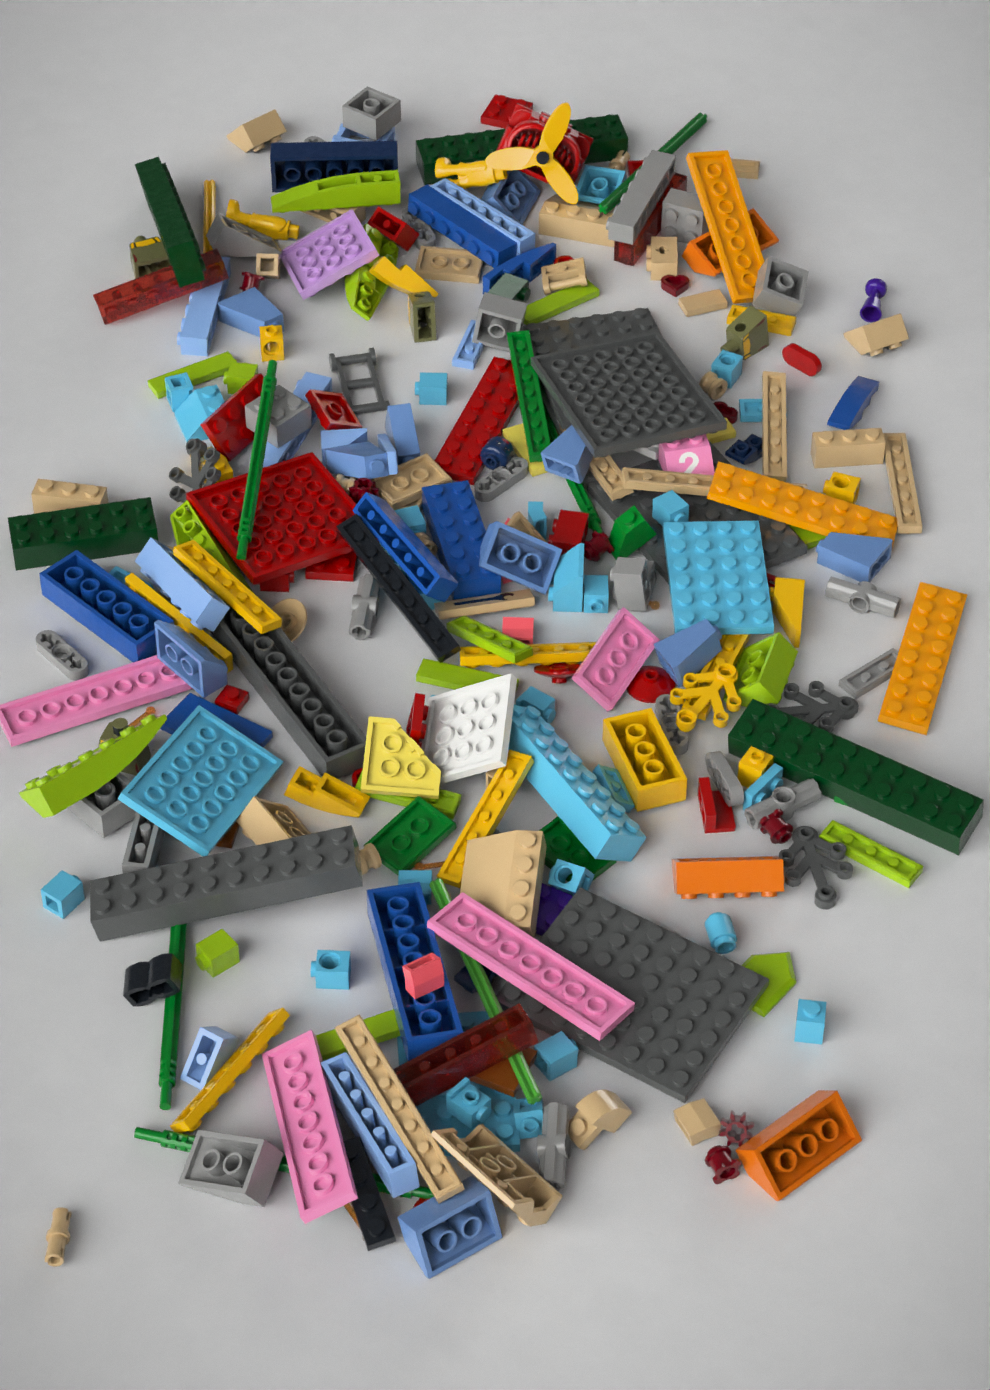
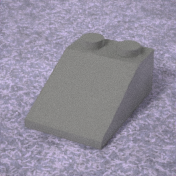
[206,213,282,257]
[178,1130,284,1207]

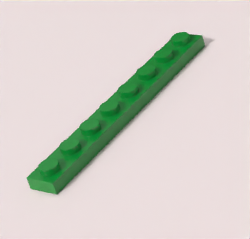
[507,330,551,462]

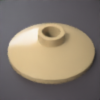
[272,598,307,642]

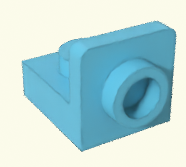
[514,1098,544,1139]

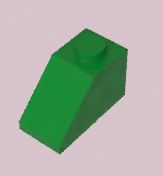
[608,505,657,560]

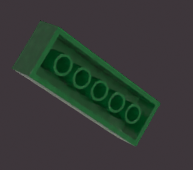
[8,497,158,571]

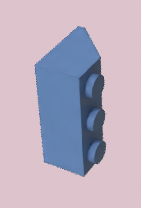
[481,170,541,225]
[479,521,563,595]
[154,620,228,698]
[398,1176,503,1279]

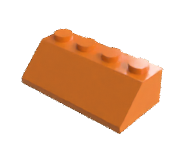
[682,208,779,277]
[672,856,784,899]
[735,1090,862,1201]

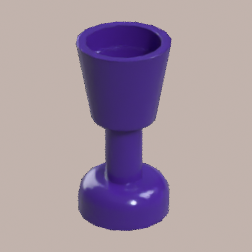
[860,278,887,323]

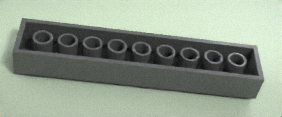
[211,601,366,779]
[90,825,363,942]

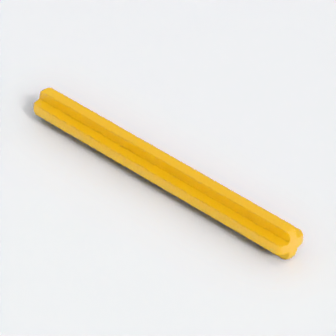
[203,180,216,257]

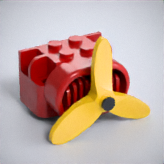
[485,102,594,204]

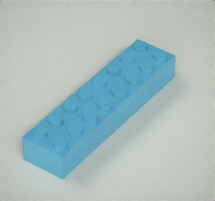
[508,704,647,862]

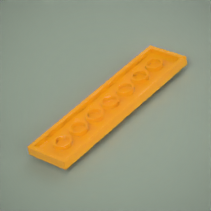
[686,150,764,304]
[707,461,898,547]
[878,582,967,735]

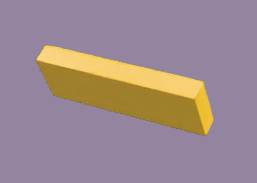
[726,305,797,336]

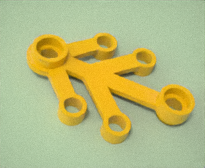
[670,662,742,732]

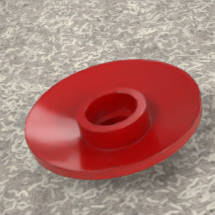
[534,663,580,683]
[626,666,675,703]

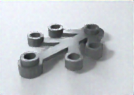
[169,438,221,503]
[766,681,859,733]
[779,826,853,910]

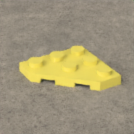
[361,716,441,799]

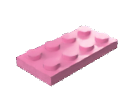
[571,607,659,712]

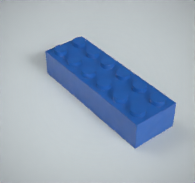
[422,480,501,600]
[39,550,174,662]

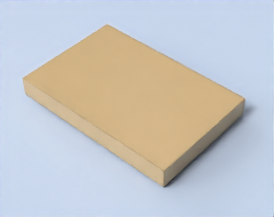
[414,246,484,284]
[370,453,452,510]

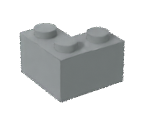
[610,557,656,611]

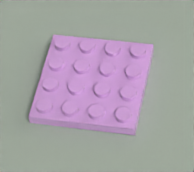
[280,209,380,300]

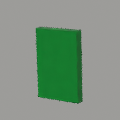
[363,796,457,875]
[539,816,617,882]

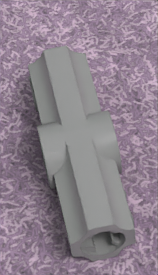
[349,574,380,640]
[825,576,901,618]
[744,778,822,829]
[537,1102,571,1191]

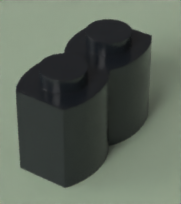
[123,953,182,1007]

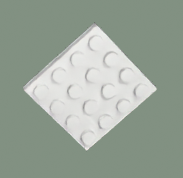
[421,673,517,784]

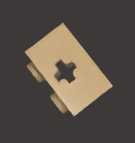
[646,236,678,281]

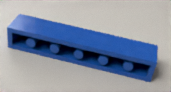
[408,184,517,268]
[352,492,459,603]

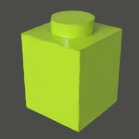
[223,362,258,394]
[195,928,240,978]

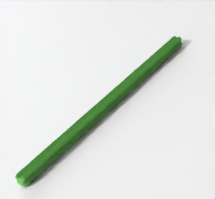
[429,878,542,1104]

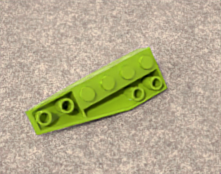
[271,170,401,213]
[345,223,399,321]
[170,500,254,601]
[19,713,167,818]

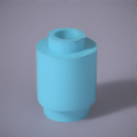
[704,912,737,954]

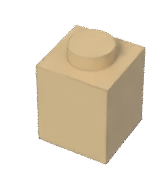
[256,253,281,279]

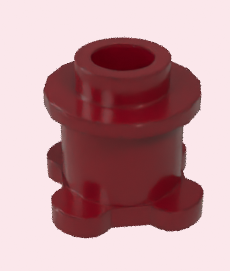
[239,272,265,292]
[583,531,614,562]
[760,809,793,844]
[705,1145,741,1184]

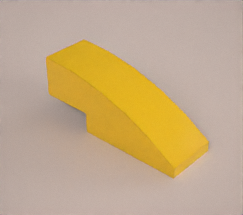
[368,256,439,298]
[284,766,371,817]

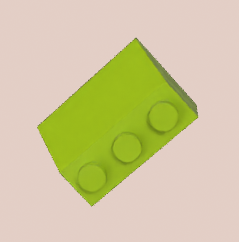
[723,632,798,707]

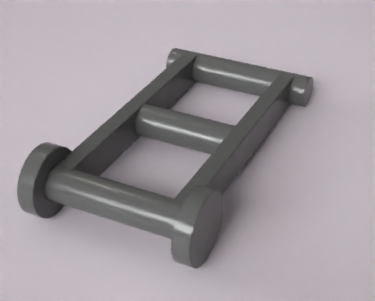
[329,347,390,415]

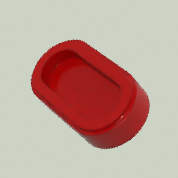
[782,343,822,376]

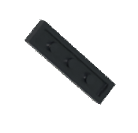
[343,1136,396,1251]

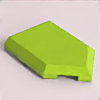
[741,952,796,1017]

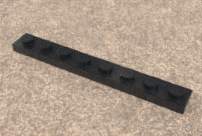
[336,514,461,663]

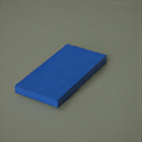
[160,693,273,747]

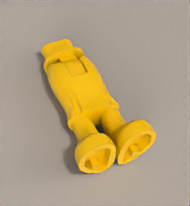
[435,157,508,190]
[226,199,300,240]

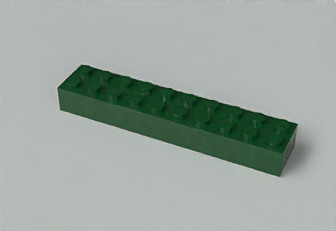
[416,114,628,185]
[135,156,206,288]
[728,699,984,855]

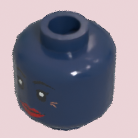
[480,436,514,470]

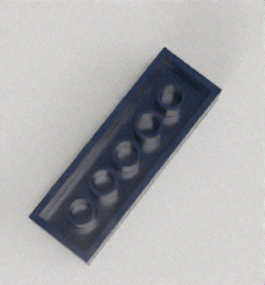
[270,141,398,193]

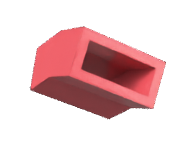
[502,617,534,644]
[402,953,444,999]

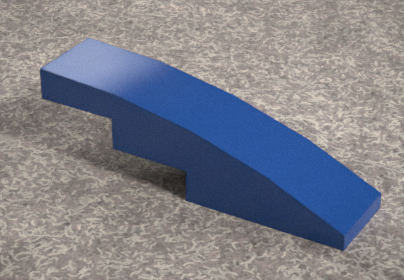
[483,243,556,294]
[827,376,880,430]

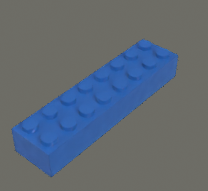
[366,882,464,1065]

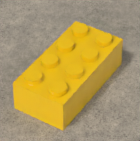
[602,708,687,812]

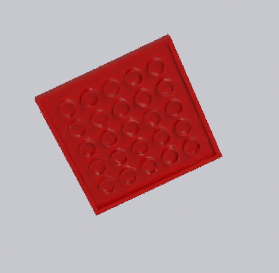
[186,452,379,585]

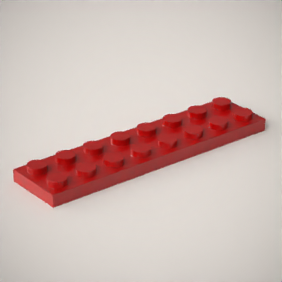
[434,357,519,485]

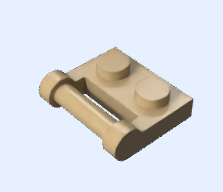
[541,257,588,295]

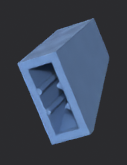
[217,287,284,337]
[385,403,420,465]
[541,425,593,484]
[325,441,389,479]
[816,532,893,582]
[653,619,722,687]

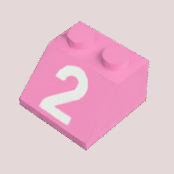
[658,434,715,475]

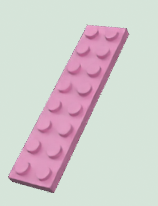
[0,655,193,747]
[427,892,635,1041]
[262,1030,358,1224]

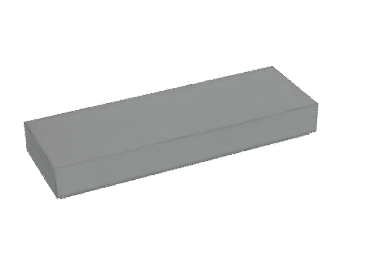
[838,648,898,700]

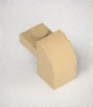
[568,1089,632,1150]

